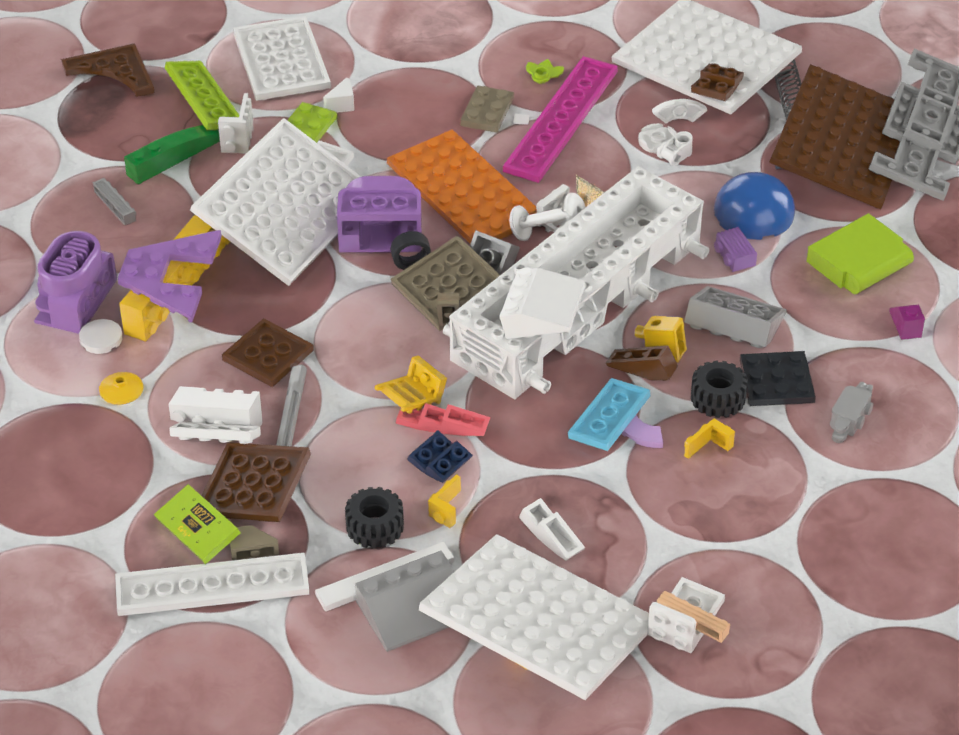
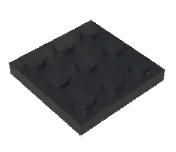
[740,351,816,406]

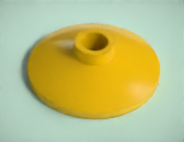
[99,372,143,405]

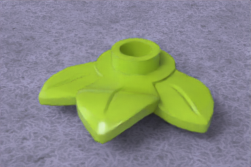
[526,59,564,84]

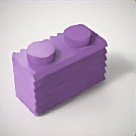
[714,227,757,272]

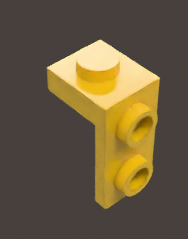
[684,418,735,459]
[428,474,461,528]

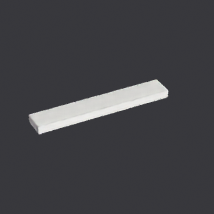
[315,541,454,612]

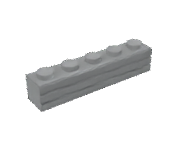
[93,178,136,225]

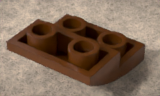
[691,63,744,101]

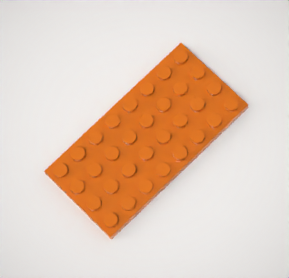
[387,129,537,244]

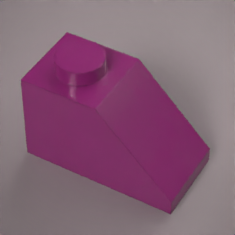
[889,304,925,340]

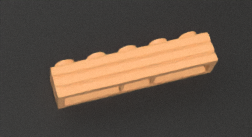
[657,591,730,643]

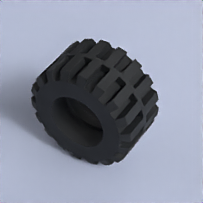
[691,360,748,418]
[345,487,404,549]

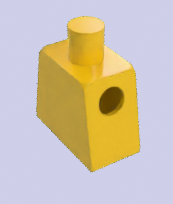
[635,316,687,363]

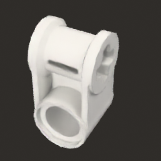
[657,131,693,166]

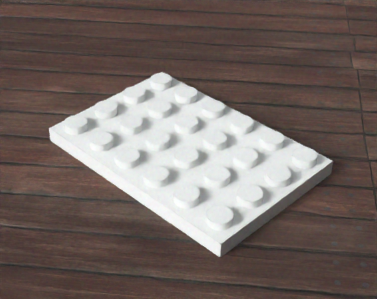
[233,16,331,101]

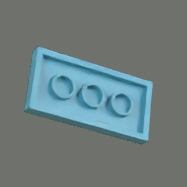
[568,378,650,451]

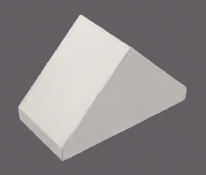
[323,78,354,113]

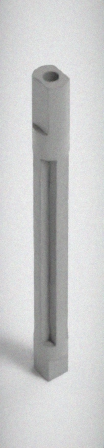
[276,365,307,446]

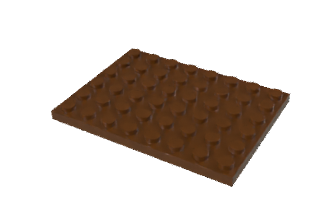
[769,64,913,210]

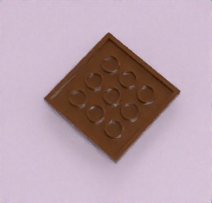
[201,442,311,522]

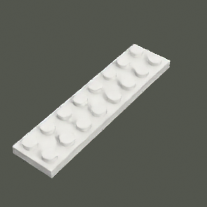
[115,553,310,616]

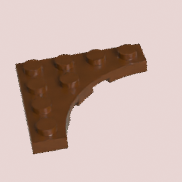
[61,43,155,97]

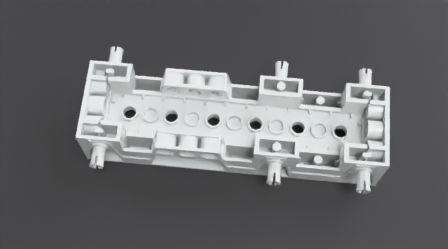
[443,166,709,399]

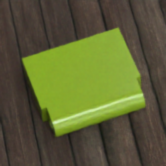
[806,213,914,294]

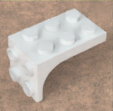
[648,577,725,653]

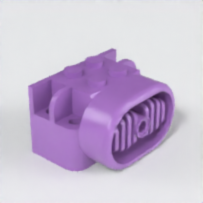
[337,176,422,252]
[34,231,117,334]

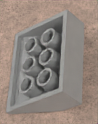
[684,286,787,348]
[355,550,454,652]

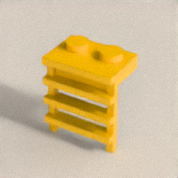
[374,355,447,414]

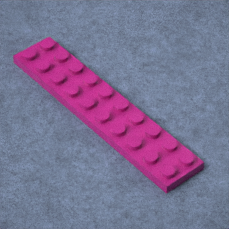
[503,56,618,183]

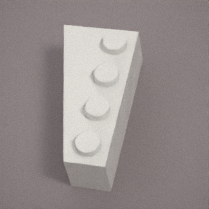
[169,386,263,427]

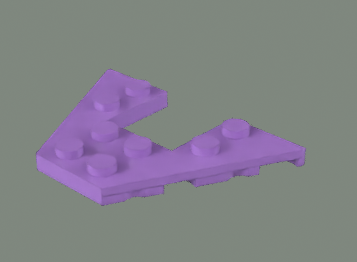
[118,230,222,322]

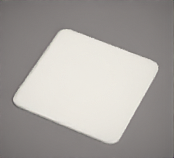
[513,114,530,125]

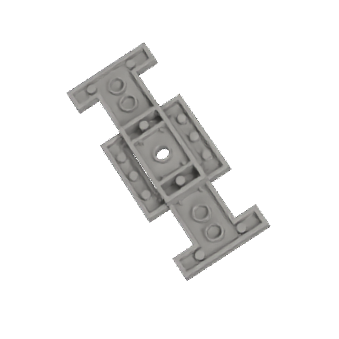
[869,49,959,201]

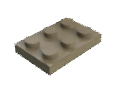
[460,85,514,133]

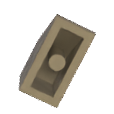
[437,291,460,326]
[229,525,279,561]

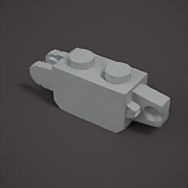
[830,382,873,444]

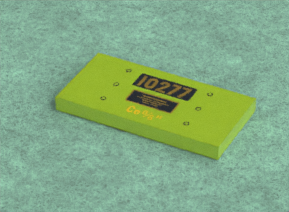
[153,484,241,564]

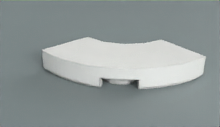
[652,99,707,123]

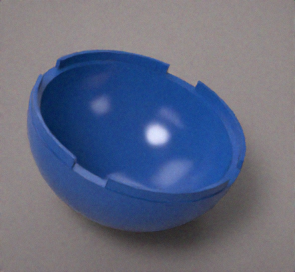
[714,172,795,240]

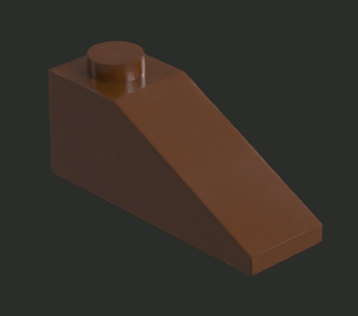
[606,345,678,381]

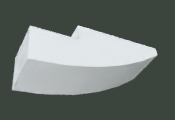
[519,498,585,560]

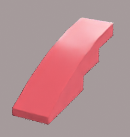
[396,403,490,436]

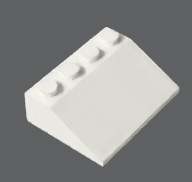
[499,268,586,339]

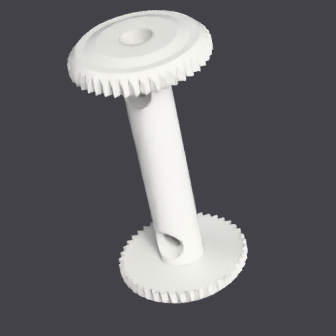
[509,193,586,241]

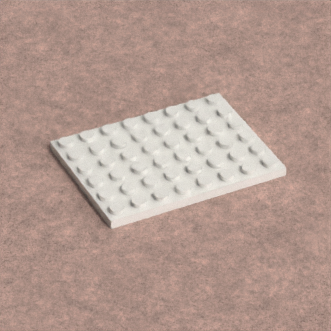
[611,0,802,115]
[190,118,361,286]
[419,534,649,700]

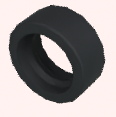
[390,231,431,270]

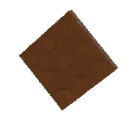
[222,318,314,388]

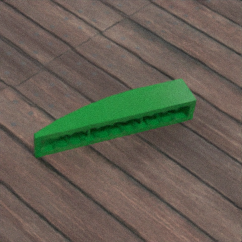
[124,125,220,185]

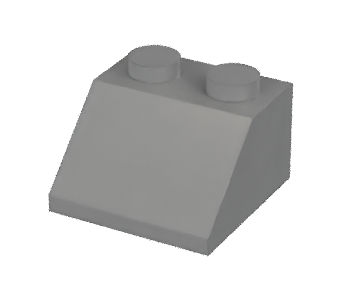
[470,230,520,275]

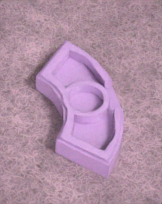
[621,415,663,448]

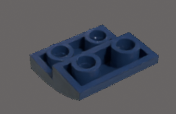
[407,430,473,483]

